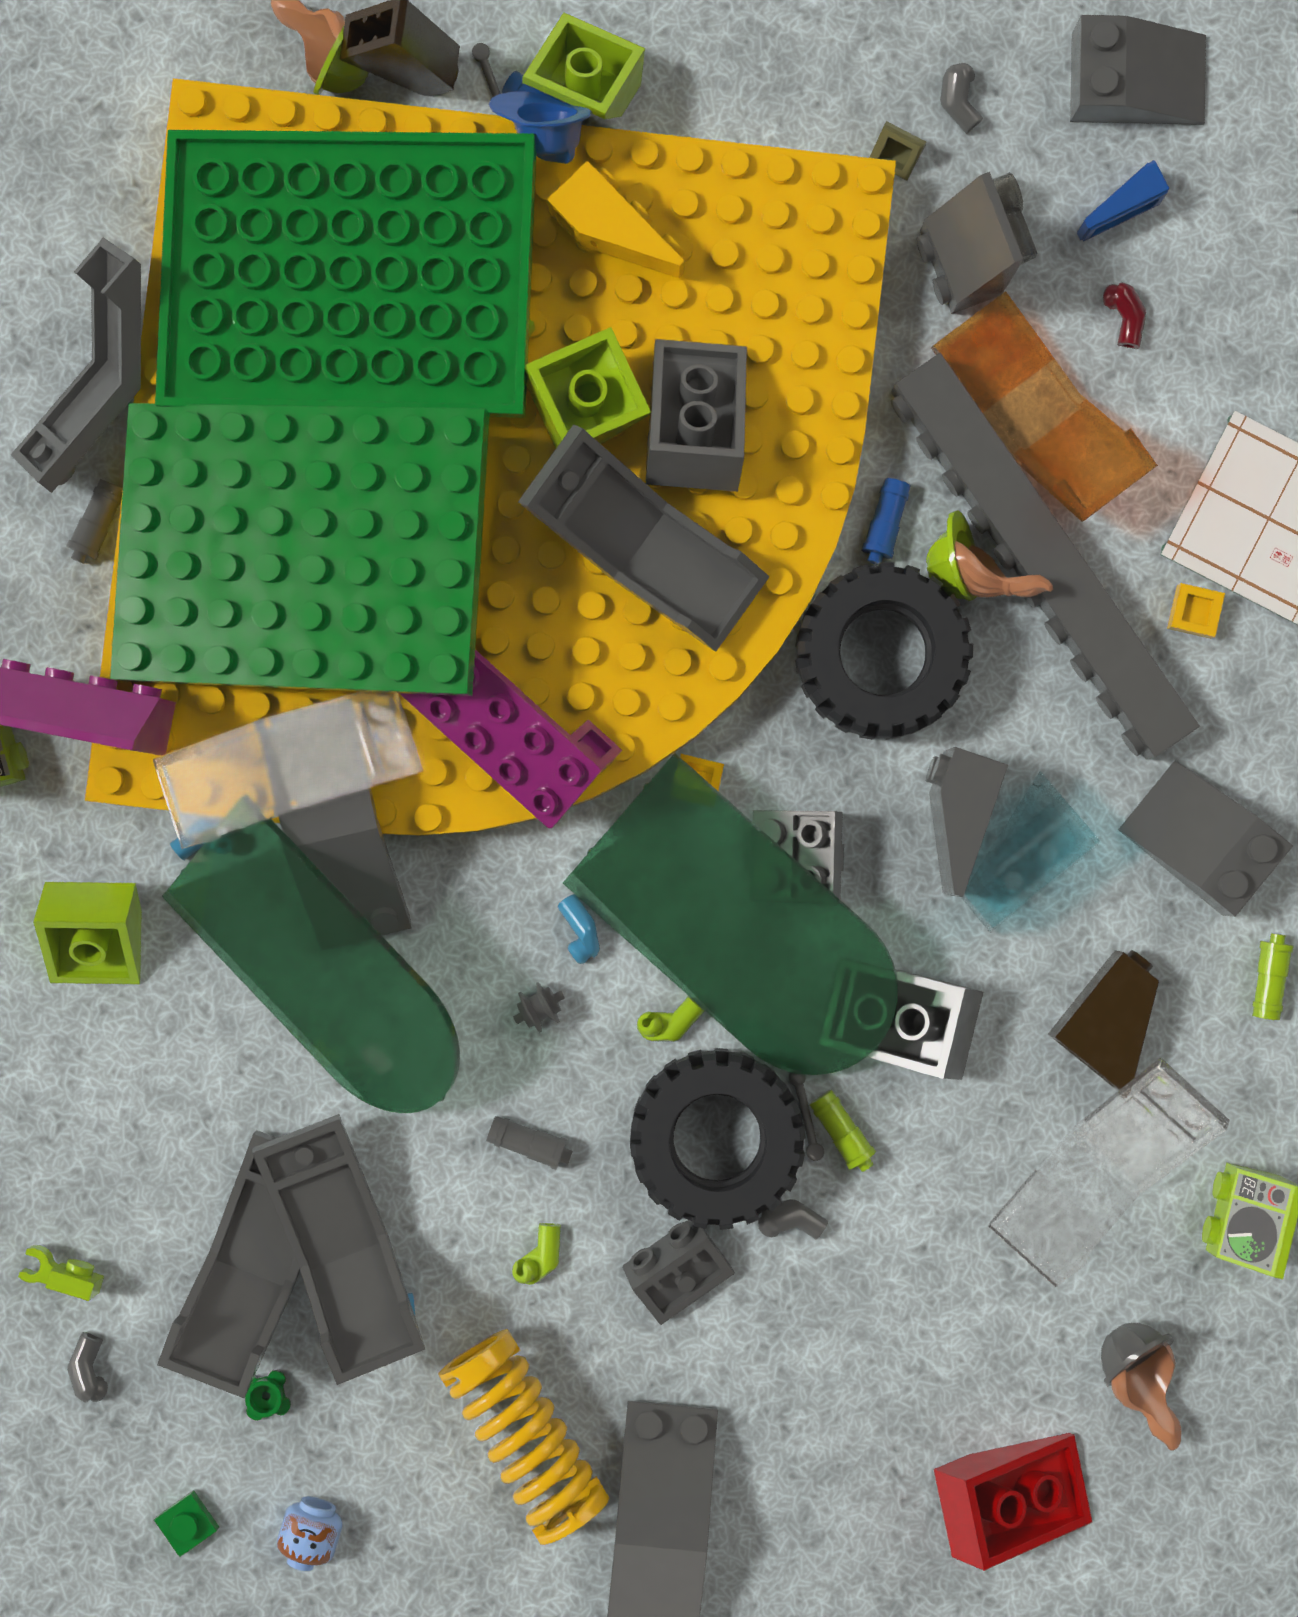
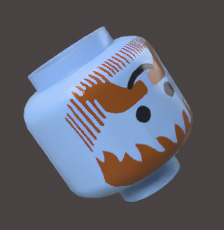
[277,1496,342,1571]

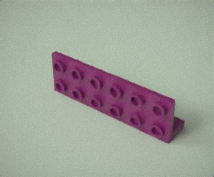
[399,650,622,828]

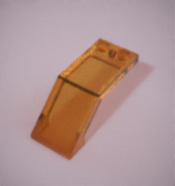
[931,291,1158,522]

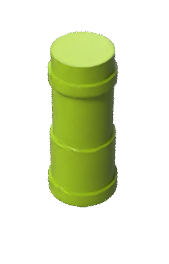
[1252,933,1294,1020]
[809,1089,876,1172]

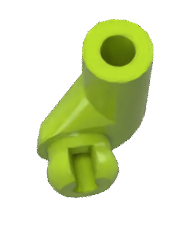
[637,996,705,1042]
[512,1223,561,1285]

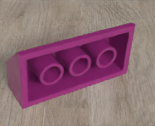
[0,659,176,756]

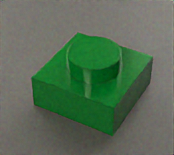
[154,1490,219,1557]

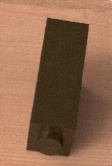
[339,0,460,96]
[1048,950,1159,1095]

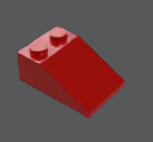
[934,1433,1092,1571]

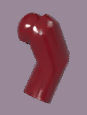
[1103,282,1146,349]

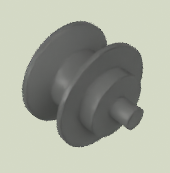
[513,982,565,1033]

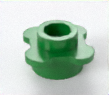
[245,1370,291,1421]

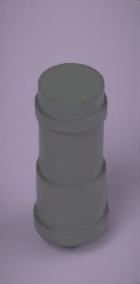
[66,479,123,564]
[486,1116,573,1170]

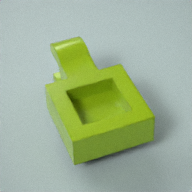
[18,1245,104,1301]

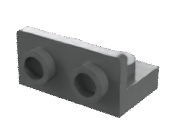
[622,1220,735,1325]

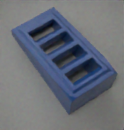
[1077,160,1169,242]

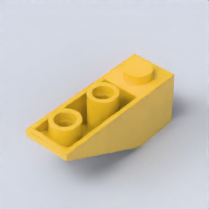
[547,161,685,278]

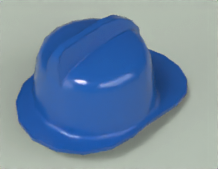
[489,92,592,164]

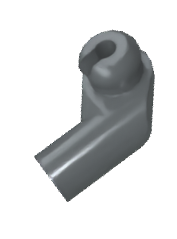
[940,63,983,134]

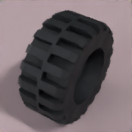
[795,562,974,740]
[630,1048,806,1230]

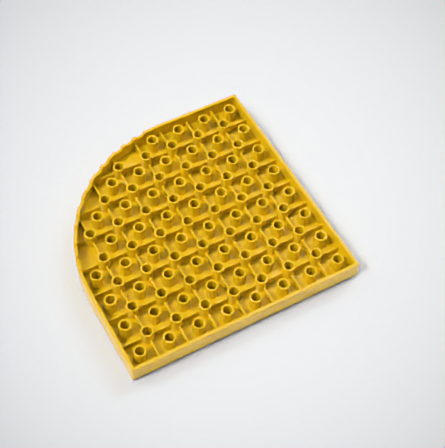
[85,78,896,836]

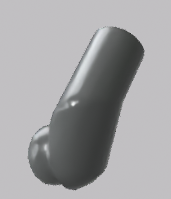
[758,1199,828,1240]
[67,1332,108,1403]

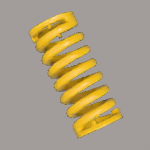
[438,1329,610,1545]

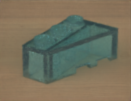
[961,771,1100,933]

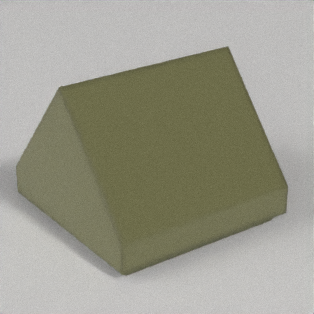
[869,121,926,181]

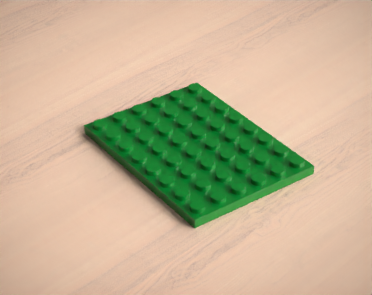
[155,130,536,418]
[110,403,490,696]

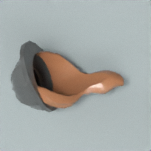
[1101,1323,1181,1451]

